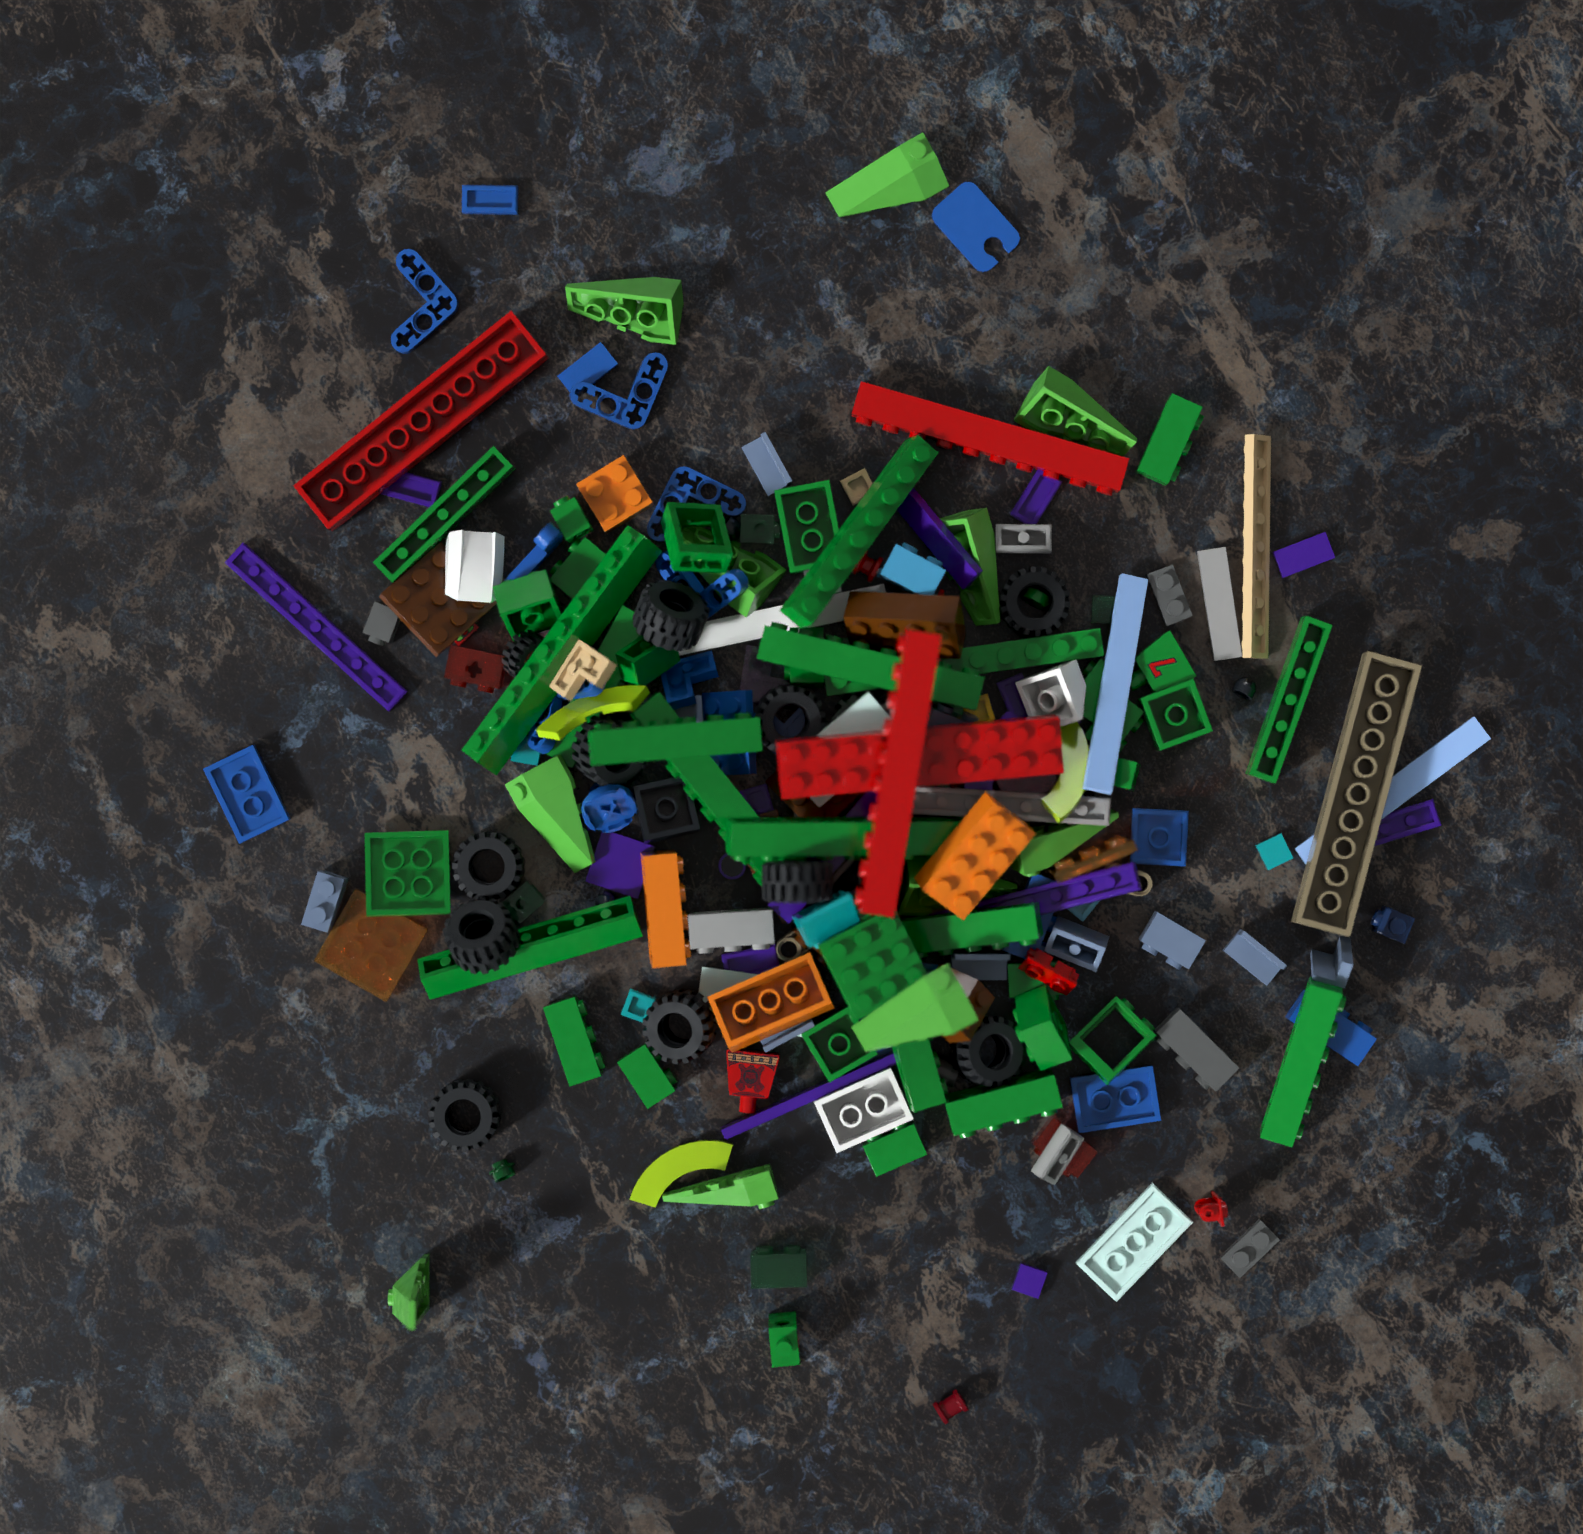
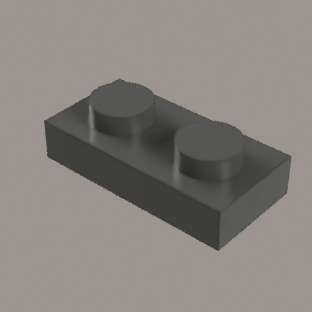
[1146,564,1193,626]
[1219,1219,1280,1278]

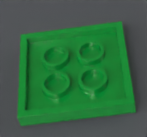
[365,830,451,917]
[817,910,928,1021]

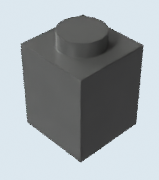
[363,601,401,646]

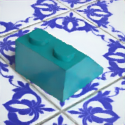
[791,890,860,949]

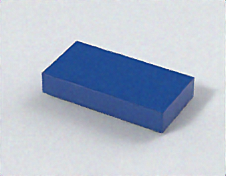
[462,185,519,215]
[557,342,618,396]

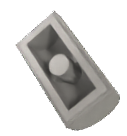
[995,524,1052,554]
[1031,1123,1084,1185]

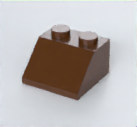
[936,964,995,1043]

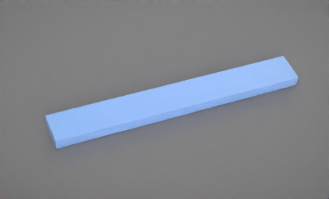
[1083,573,1148,795]
[1294,717,1491,864]

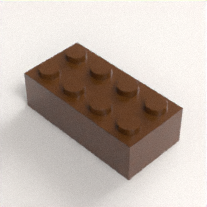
[844,591,966,659]

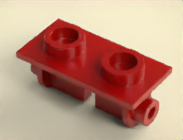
[1018,947,1079,996]
[1194,1190,1228,1226]

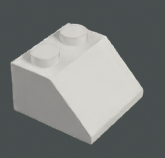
[1015,660,1086,727]

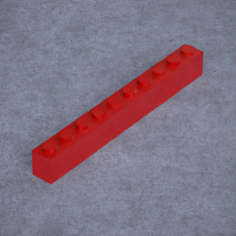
[851,381,1129,496]
[854,628,942,917]

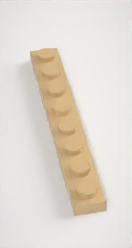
[1242,434,1271,659]

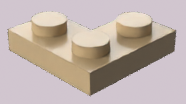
[549,639,617,701]

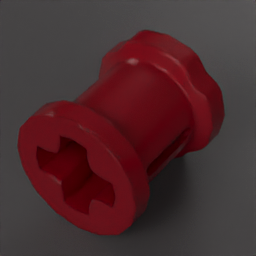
[932,1389,969,1425]

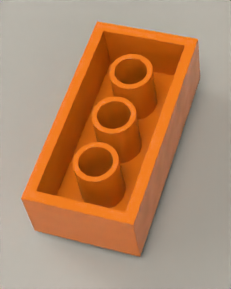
[914,792,1035,920]
[640,849,691,968]
[707,952,835,1053]

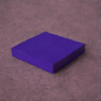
[585,832,656,899]

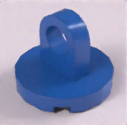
[581,783,637,833]

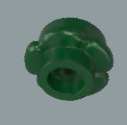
[489,1159,516,1183]

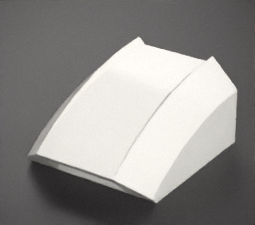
[445,530,505,603]

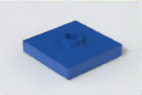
[1129,808,1189,866]

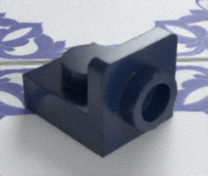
[1371,905,1415,944]

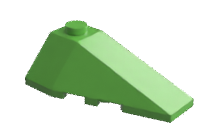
[565,277,683,345]
[1010,809,1119,877]
[662,1163,779,1209]

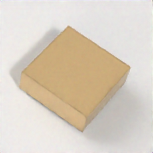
[840,468,873,506]

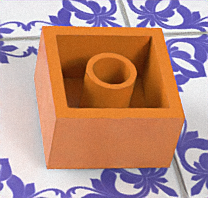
[576,455,654,534]

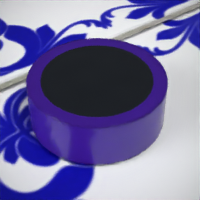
[718,853,746,879]

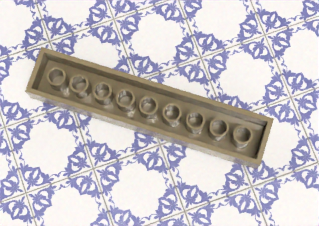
[1291,651,1422,937]

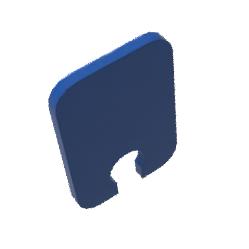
[932,182,1020,272]

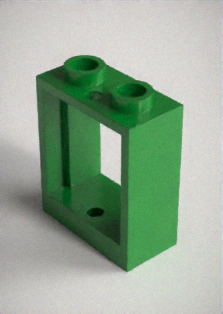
[661,502,733,573]
[1069,996,1156,1086]

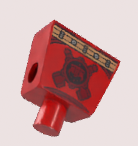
[726,1048,780,1113]

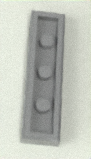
[1197,547,1242,661]

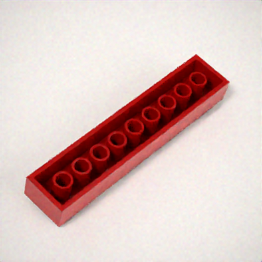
[293,311,549,531]
[775,714,1064,799]

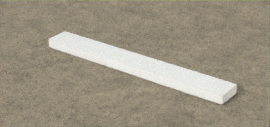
[678,584,886,656]

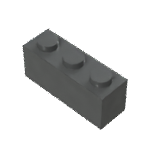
[1154,1007,1239,1091]

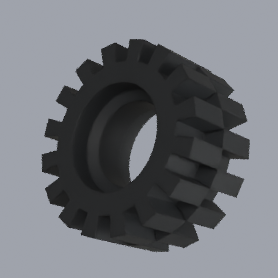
[502,630,544,678]

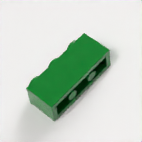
[1135,393,1204,486]
[543,995,606,1087]

